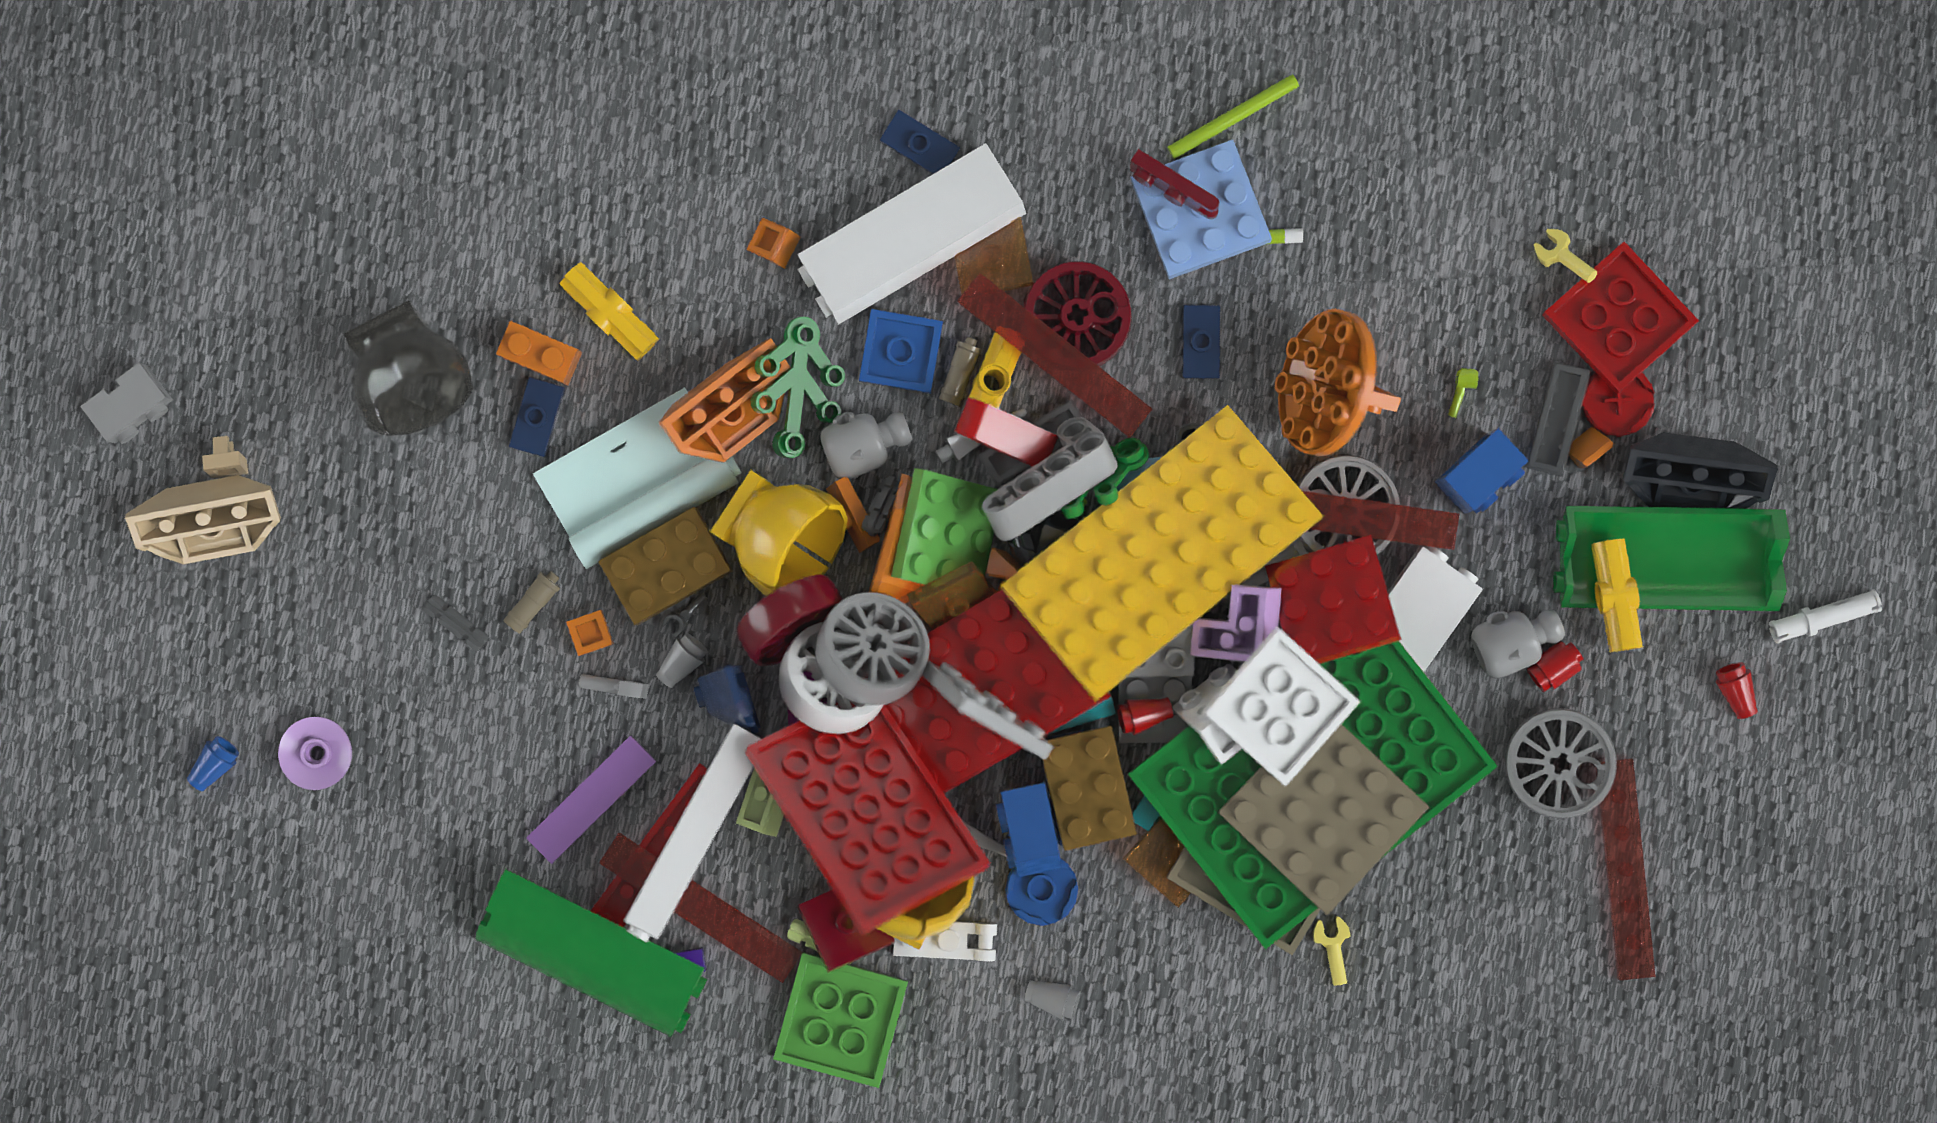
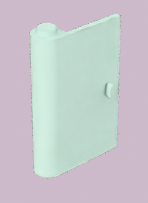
[533,387,742,569]

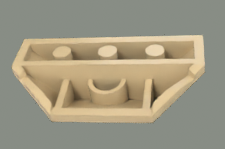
[125,475,281,564]

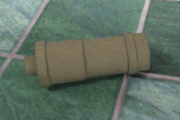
[939,337,982,406]
[503,571,561,634]

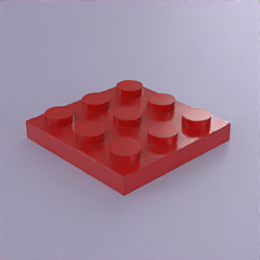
[1542,242,1699,395]
[1265,535,1402,664]

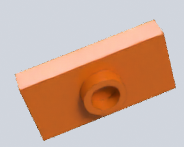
[826,477,880,553]

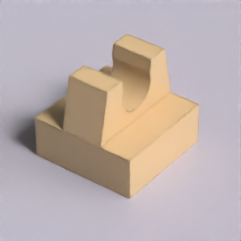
[202,436,248,479]

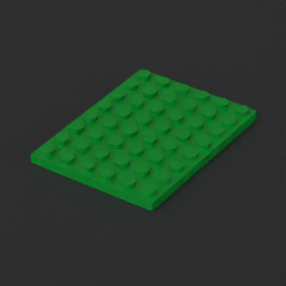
[1128,641,1498,950]

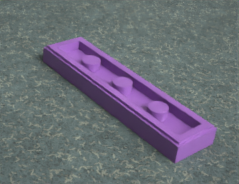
[526,735,657,864]

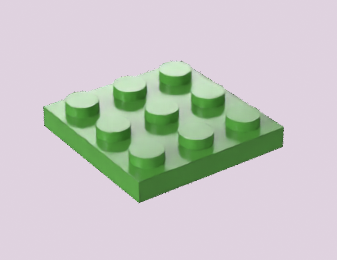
[891,468,999,597]
[773,952,908,1088]

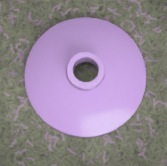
[278,717,352,790]

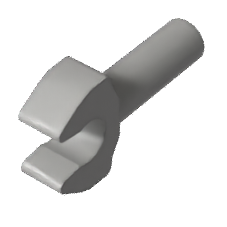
[579,674,649,699]

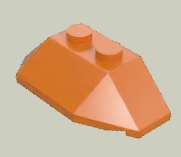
[658,338,791,462]
[869,474,928,604]

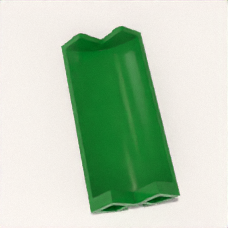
[1553,506,1790,611]
[475,869,708,1038]

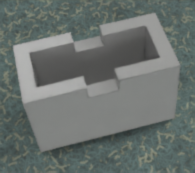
[80,363,173,444]

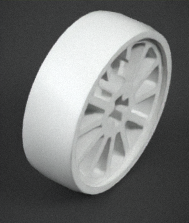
[779,622,886,734]

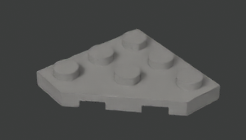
[922,660,1053,759]

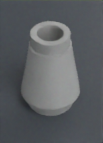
[656,633,708,688]
[1024,980,1081,1020]

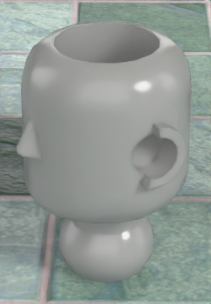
[820,412,913,479]
[1471,609,1565,679]

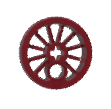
[1022,261,1132,372]
[736,574,844,666]

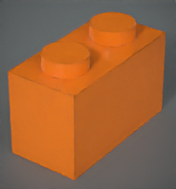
[496,321,582,386]

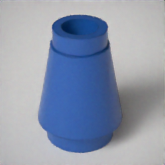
[187,736,239,791]

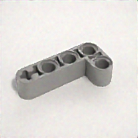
[982,417,1117,540]

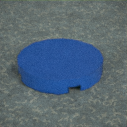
[1005,858,1078,926]

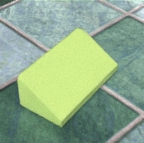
[736,768,784,837]

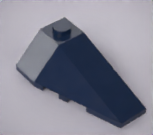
[694,665,763,736]

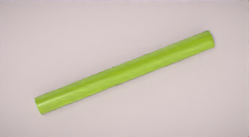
[1167,74,1299,159]

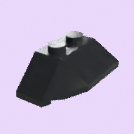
[1623,432,1778,509]

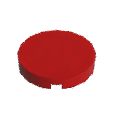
[1582,373,1655,437]

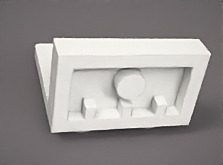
[1172,664,1242,764]

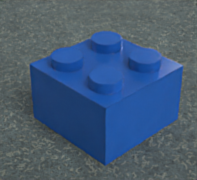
[1435,428,1529,514]
[996,783,1061,877]

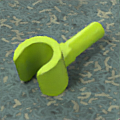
[1448,368,1478,418]

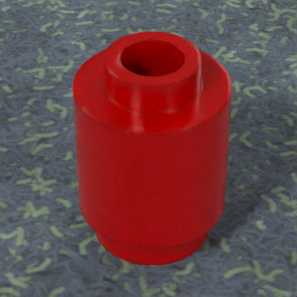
[1527,641,1584,692]

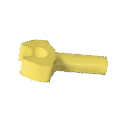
[1534,229,1597,283]
[1312,916,1350,986]

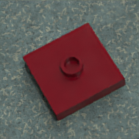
[797,890,895,973]

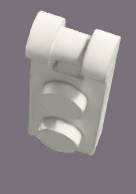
[893,921,997,961]

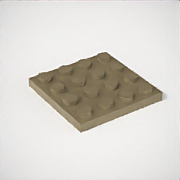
[1218,724,1429,915]

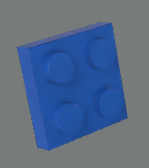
[859,309,943,394]

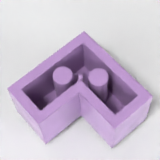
[1190,585,1282,662]

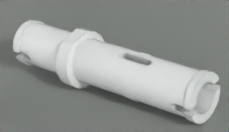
[1769,589,1882,643]

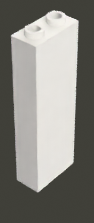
[797,143,1026,324]
[1388,546,1483,672]
[623,724,761,942]

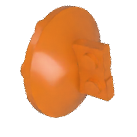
[1275,309,1401,456]

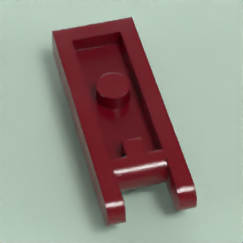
[1130,149,1219,219]

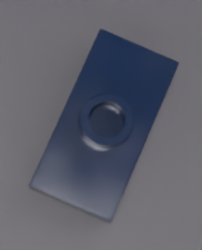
[880,109,960,174]
[1183,305,1220,379]
[509,377,565,457]

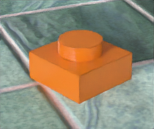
[566,610,614,656]

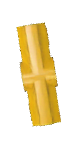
[559,262,659,361]
[969,326,1026,409]
[1591,539,1643,653]

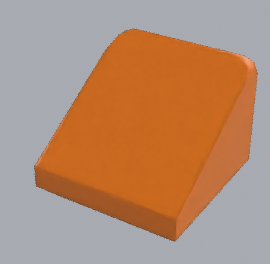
[746,217,801,269]
[1569,427,1614,469]
[986,548,1023,580]

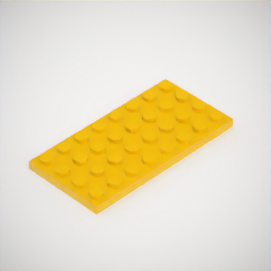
[1001,405,1323,702]

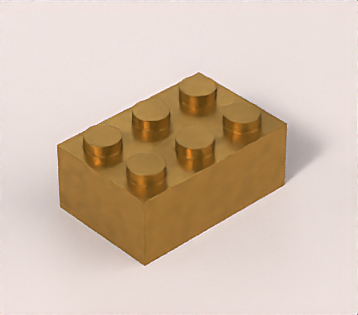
[598,507,733,625]
[1042,725,1137,851]

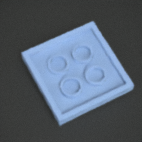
[1131,140,1272,279]

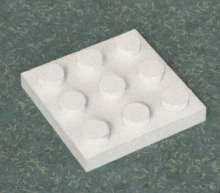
[1202,627,1360,786]

